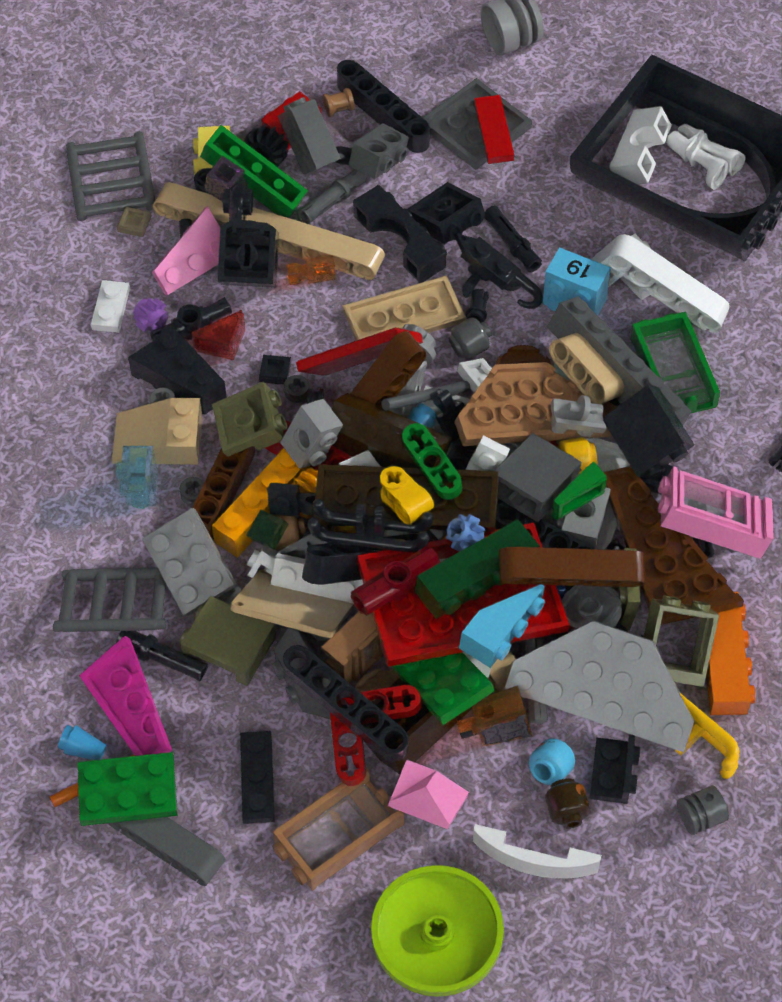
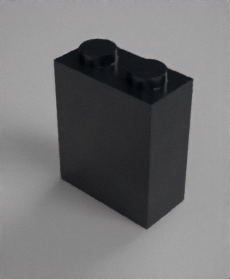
[603,385,695,479]

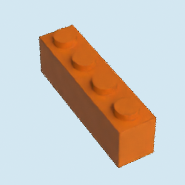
[700,592,755,715]

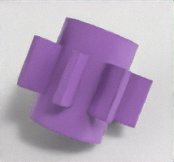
[133,298,168,332]

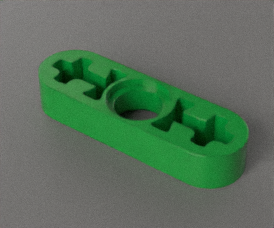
[402,423,462,500]

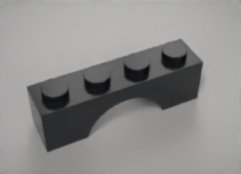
[353,185,447,283]

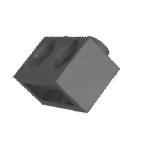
[349,123,409,179]

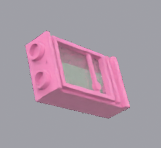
[658,466,774,559]

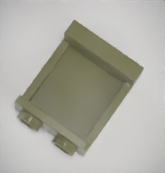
[180,596,276,686]

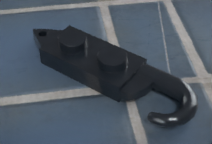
[455,233,543,309]

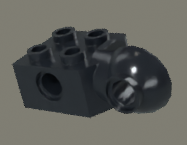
[218,179,279,288]

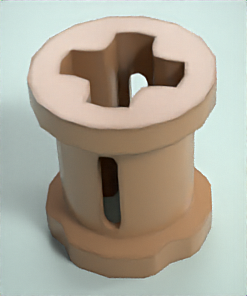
[323,88,355,117]

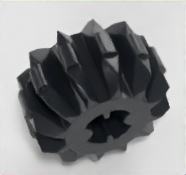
[244,123,289,167]

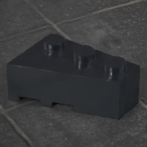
[128,328,227,415]

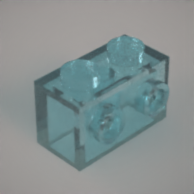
[116,446,159,509]

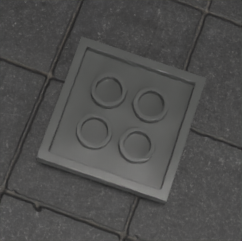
[423,78,532,170]

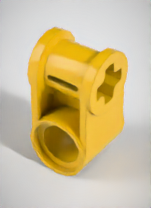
[380,466,434,525]

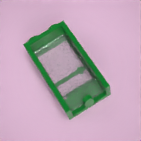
[630,312,720,414]

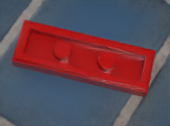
[474,95,514,164]

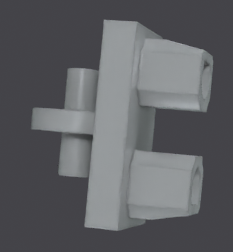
[550,395,606,437]

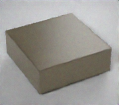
[117,206,152,237]

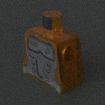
[457,686,533,746]

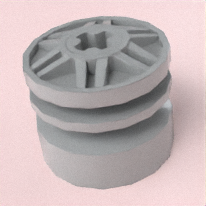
[480,0,544,55]

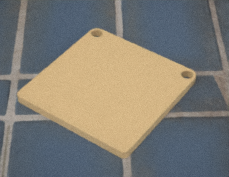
[230,569,355,638]

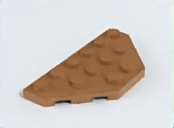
[455,362,616,446]

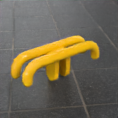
[675,693,740,779]

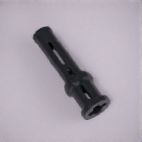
[116,631,208,681]

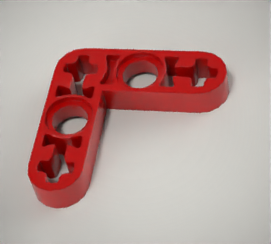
[330,685,422,786]

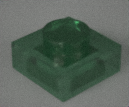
[246,510,289,550]

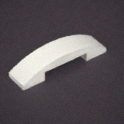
[473,824,602,878]

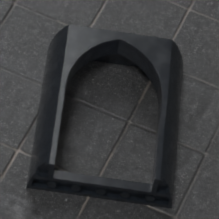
[570,54,782,261]

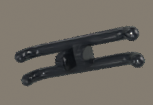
[308,499,433,553]

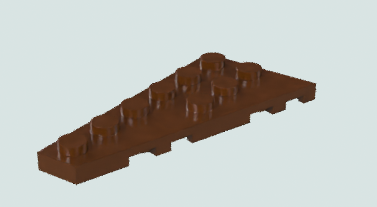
[604,466,744,625]

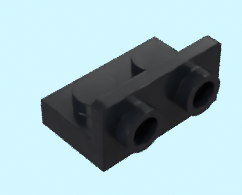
[590,734,640,804]

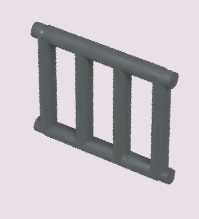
[66,131,155,221]
[53,567,166,632]

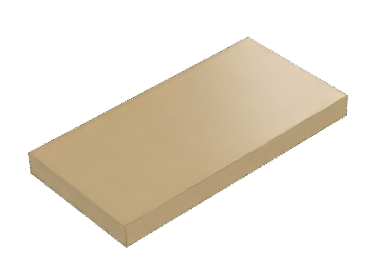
[343,275,466,340]

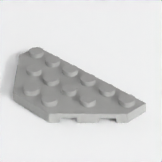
[504,621,694,752]

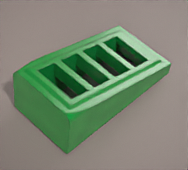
[552,462,607,520]

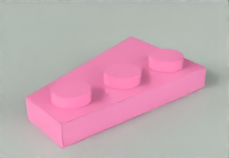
[152,206,220,295]

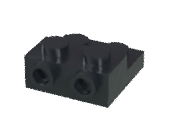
[407,182,485,244]

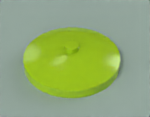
[371,865,504,997]

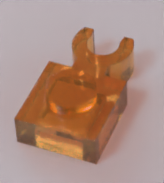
[287,255,336,285]

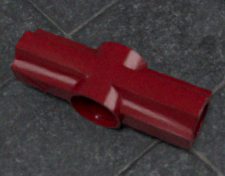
[351,546,441,616]

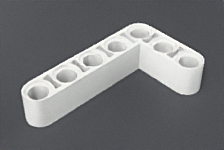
[591,234,729,333]

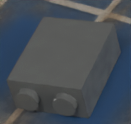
[278,97,341,175]
[495,433,582,522]

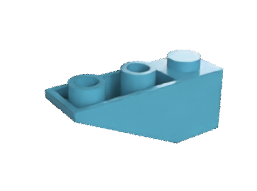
[459,584,545,668]

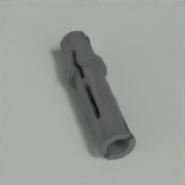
[297,169,366,224]

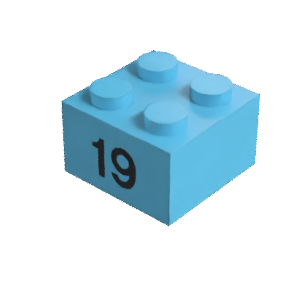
[543,247,611,316]

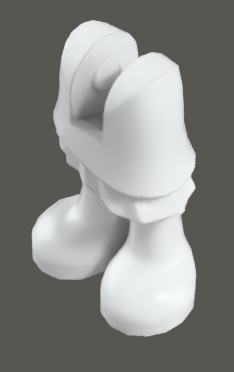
[666,124,745,190]

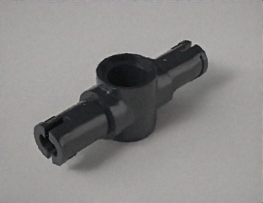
[149,297,232,341]

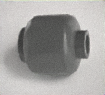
[448,317,492,359]

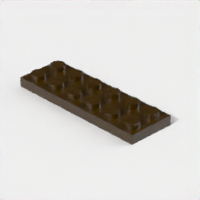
[313,465,499,532]

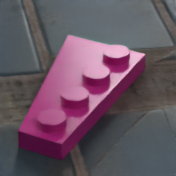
[79,636,172,756]

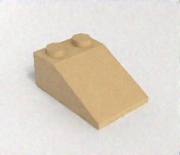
[112,398,202,465]

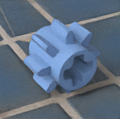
[446,514,485,552]

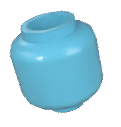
[528,738,575,785]

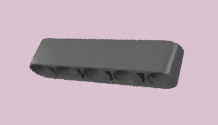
[107,817,226,886]

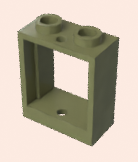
[644,596,719,687]

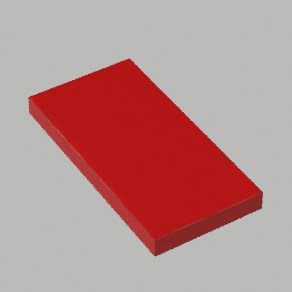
[296,327,423,376]

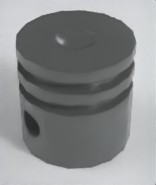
[676,785,729,835]

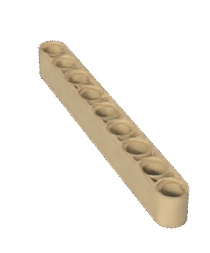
[153,182,385,280]

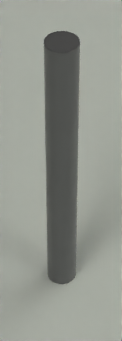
[381,381,470,411]

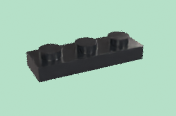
[240,731,275,824]

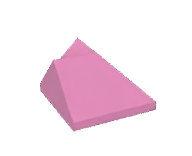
[388,760,469,829]

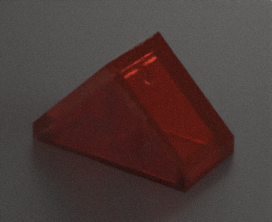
[191,310,246,360]

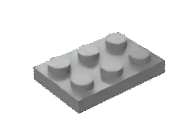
[142,508,237,616]

